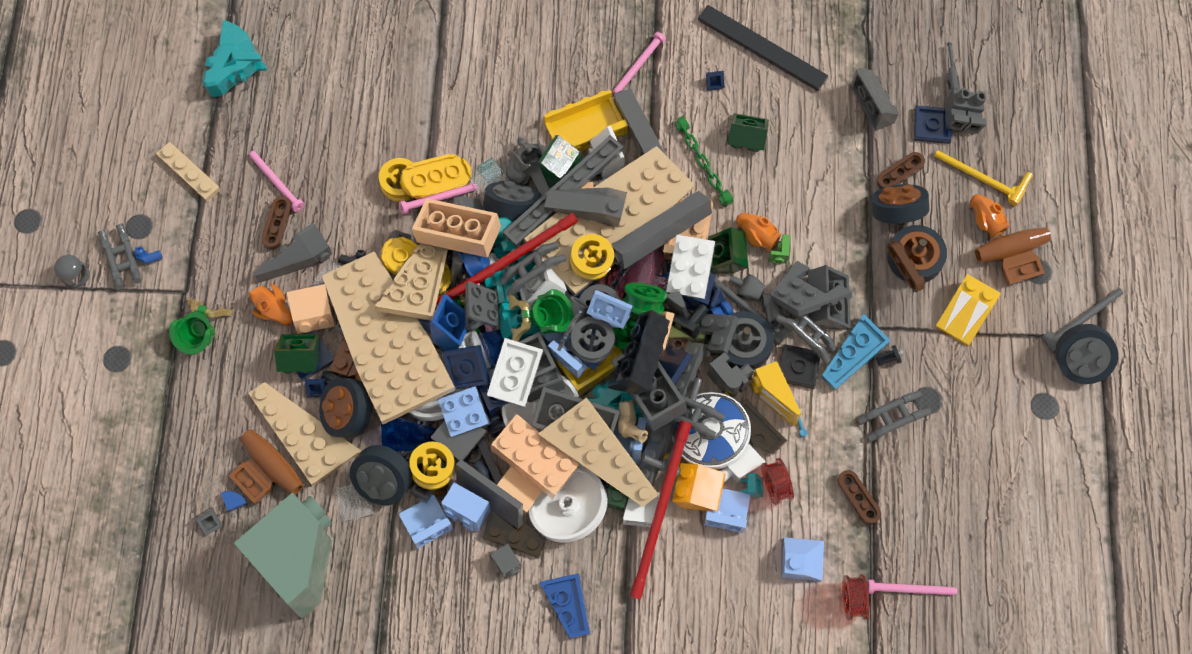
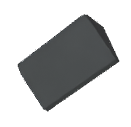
[666,291,689,319]
[528,366,565,402]

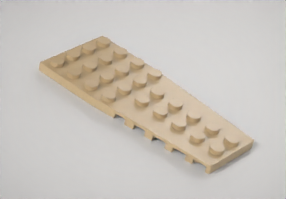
[524,146,694,296]
[322,252,456,424]

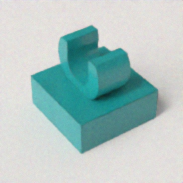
[741,473,763,497]

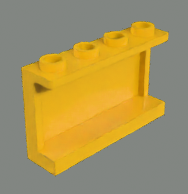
[543,90,628,152]

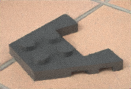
[770,261,852,317]

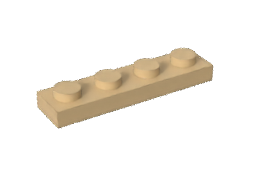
[156,142,221,202]

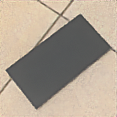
[456,460,523,529]

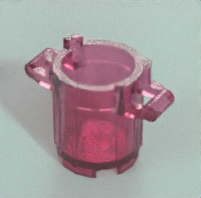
[609,247,669,296]

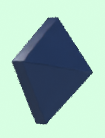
[706,70,725,91]
[709,285,725,307]
[304,379,325,397]

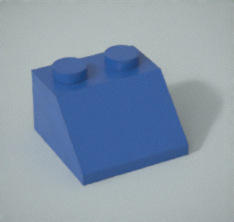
[430,294,468,351]

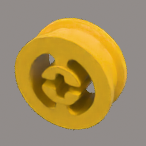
[379,158,413,202]
[569,234,614,280]
[410,442,454,490]

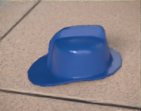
[457,251,490,277]

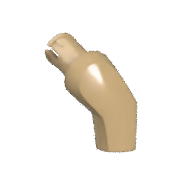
[618,400,648,443]

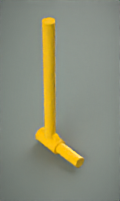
[934,150,1033,206]

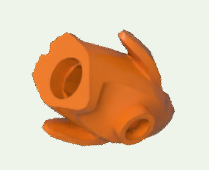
[969,194,1010,239]
[736,213,781,253]
[249,284,293,326]

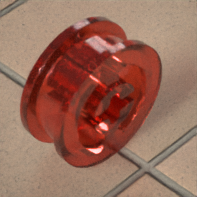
[761,458,794,505]
[842,574,869,621]

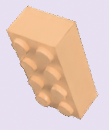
[412,198,501,258]
[490,414,579,500]

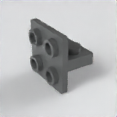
[464,282,499,331]

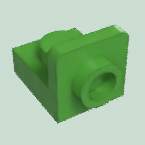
[768,235,790,264]

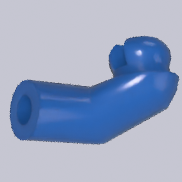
[134,247,163,264]

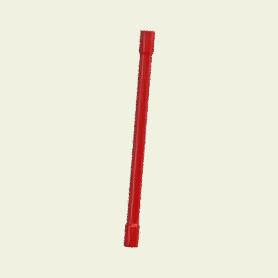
[436,212,579,308]
[629,420,692,599]

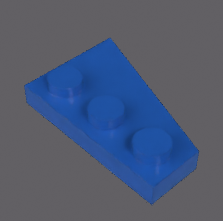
[539,573,591,639]

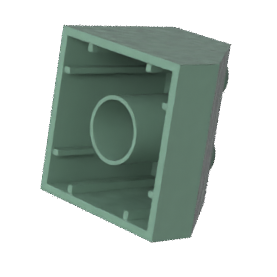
[234,492,332,619]

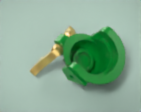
[508,289,573,342]
[169,298,233,355]

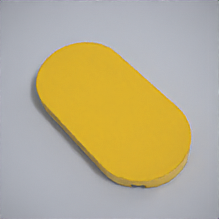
[400,154,471,199]
[380,237,451,294]

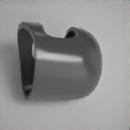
[54,255,90,288]

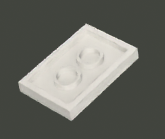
[666,235,715,299]
[487,338,543,407]

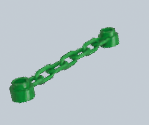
[674,116,734,206]

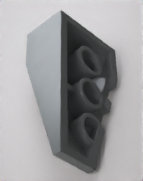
[544,187,627,227]
[254,223,332,283]

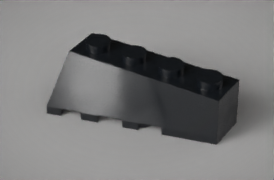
[607,310,670,394]

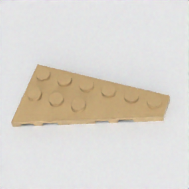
[375,243,448,320]
[248,382,362,486]
[538,397,659,507]

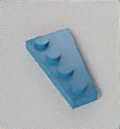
[821,314,891,391]

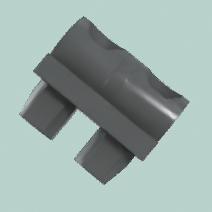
[945,88,986,134]
[707,352,754,397]

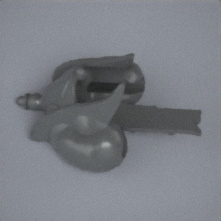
[506,137,550,196]

